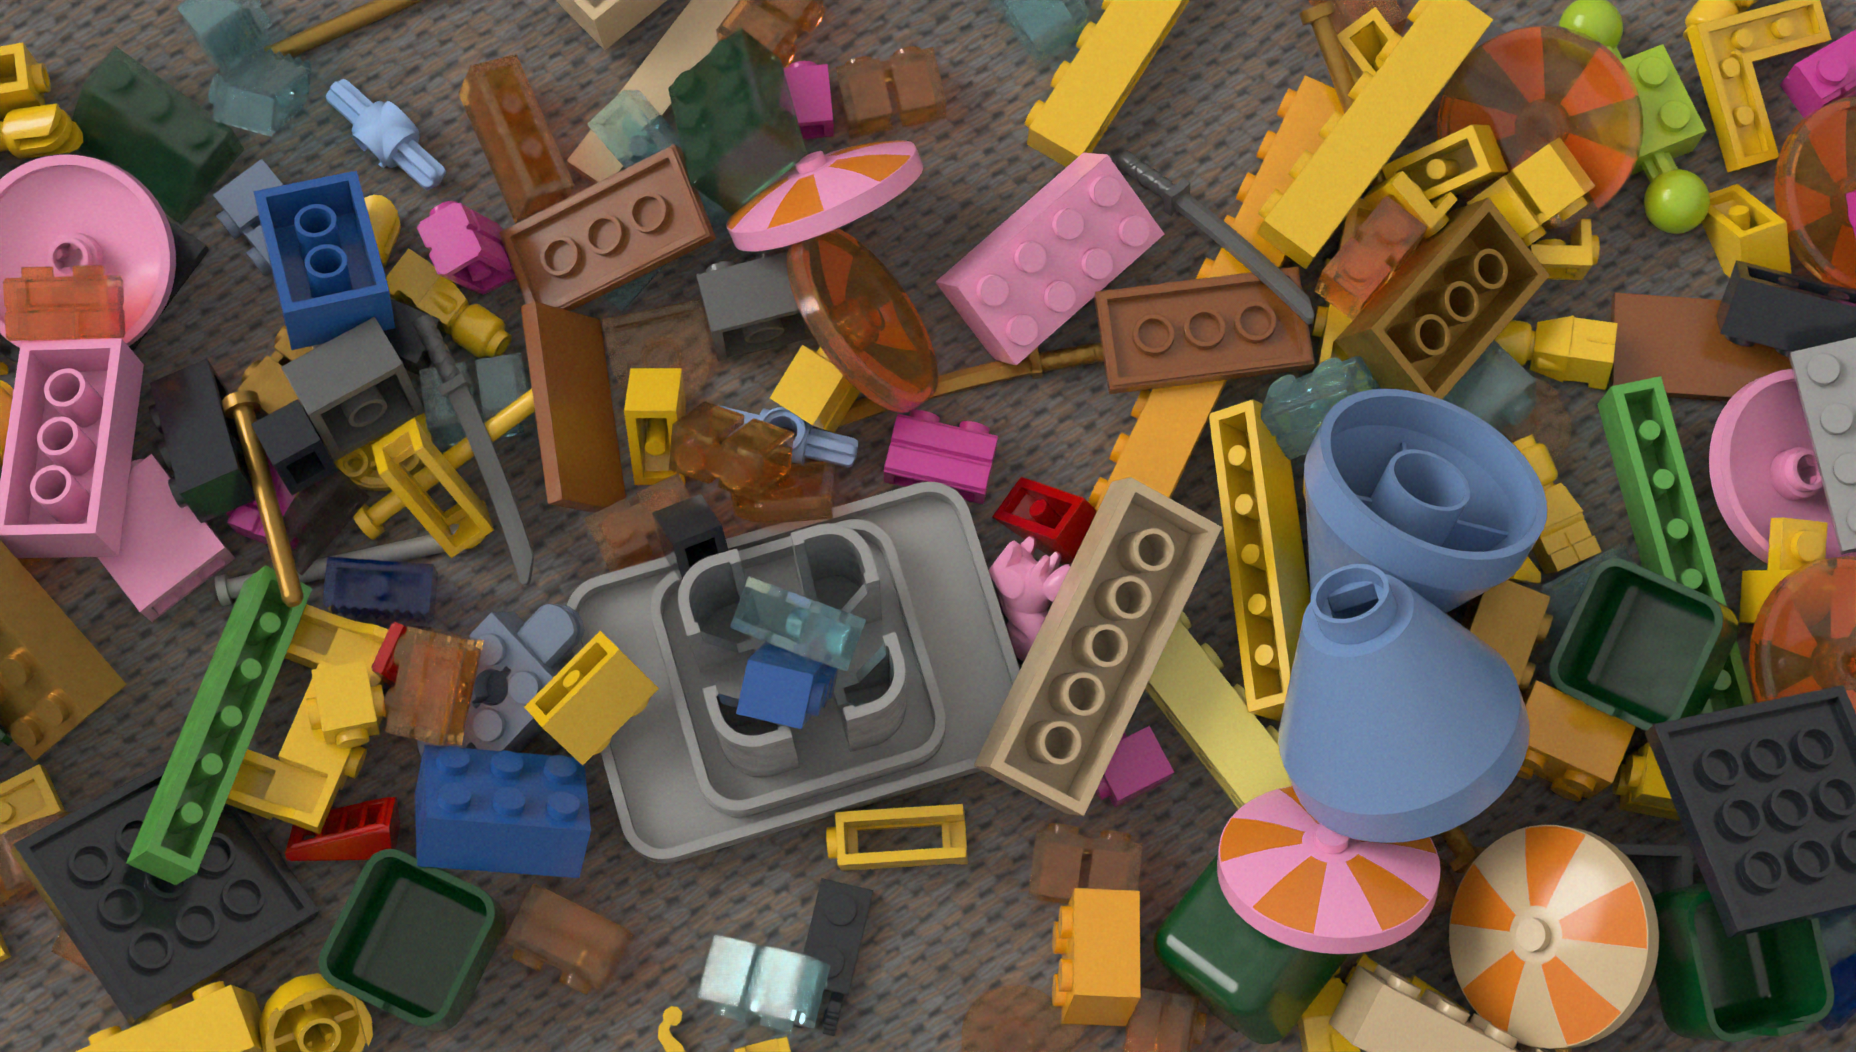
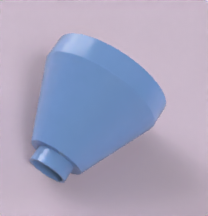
[1304,389,1547,613]
[1278,564,1530,843]

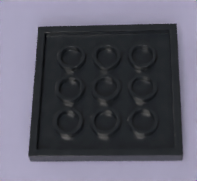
[1645,685,1856,939]
[11,760,319,1027]

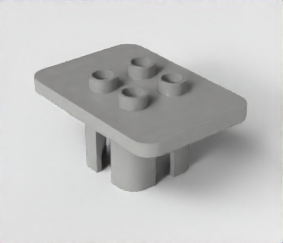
[567,482,1020,863]

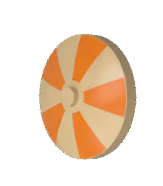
[1449,825,1659,1049]

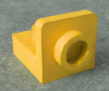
[1363,171,1458,244]
[1529,219,1600,280]

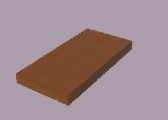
[499,144,716,311]
[1094,267,1315,394]
[1610,292,1792,402]
[521,301,628,516]

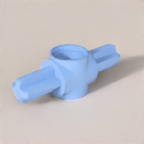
[326,79,446,190]
[708,405,858,468]

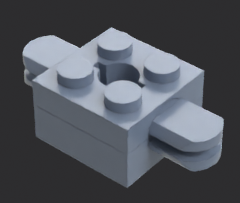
[417,604,585,757]

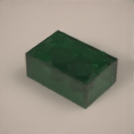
[668,27,807,215]

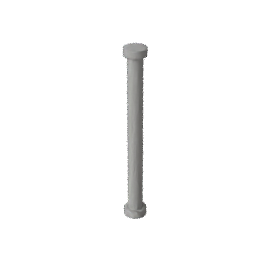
[215,524,467,607]

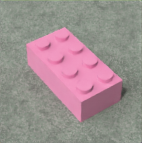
[936,153,1164,365]
[0,338,144,558]

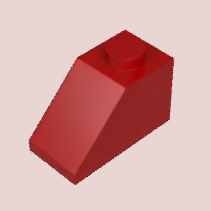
[992,477,1097,565]

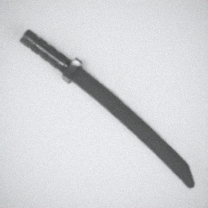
[1116,150,1314,324]
[412,314,534,585]

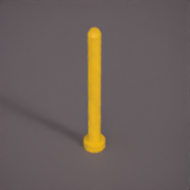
[351,388,535,540]

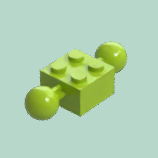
[1558,0,1710,234]

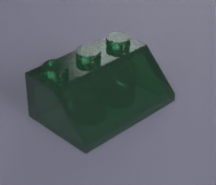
[72,46,245,225]

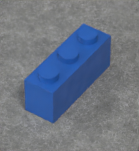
[736,637,838,729]

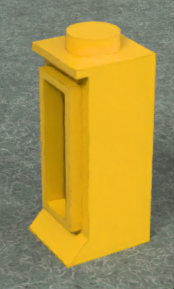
[371,417,494,558]
[826,804,968,871]

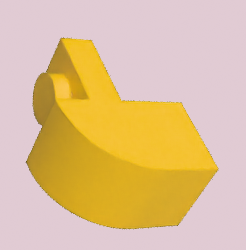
[1739,517,1834,627]

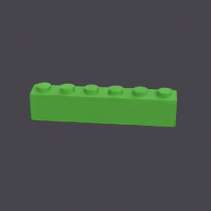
[126,565,313,885]

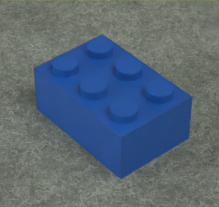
[253,170,395,350]
[415,745,591,878]

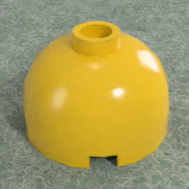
[259,973,373,1052]

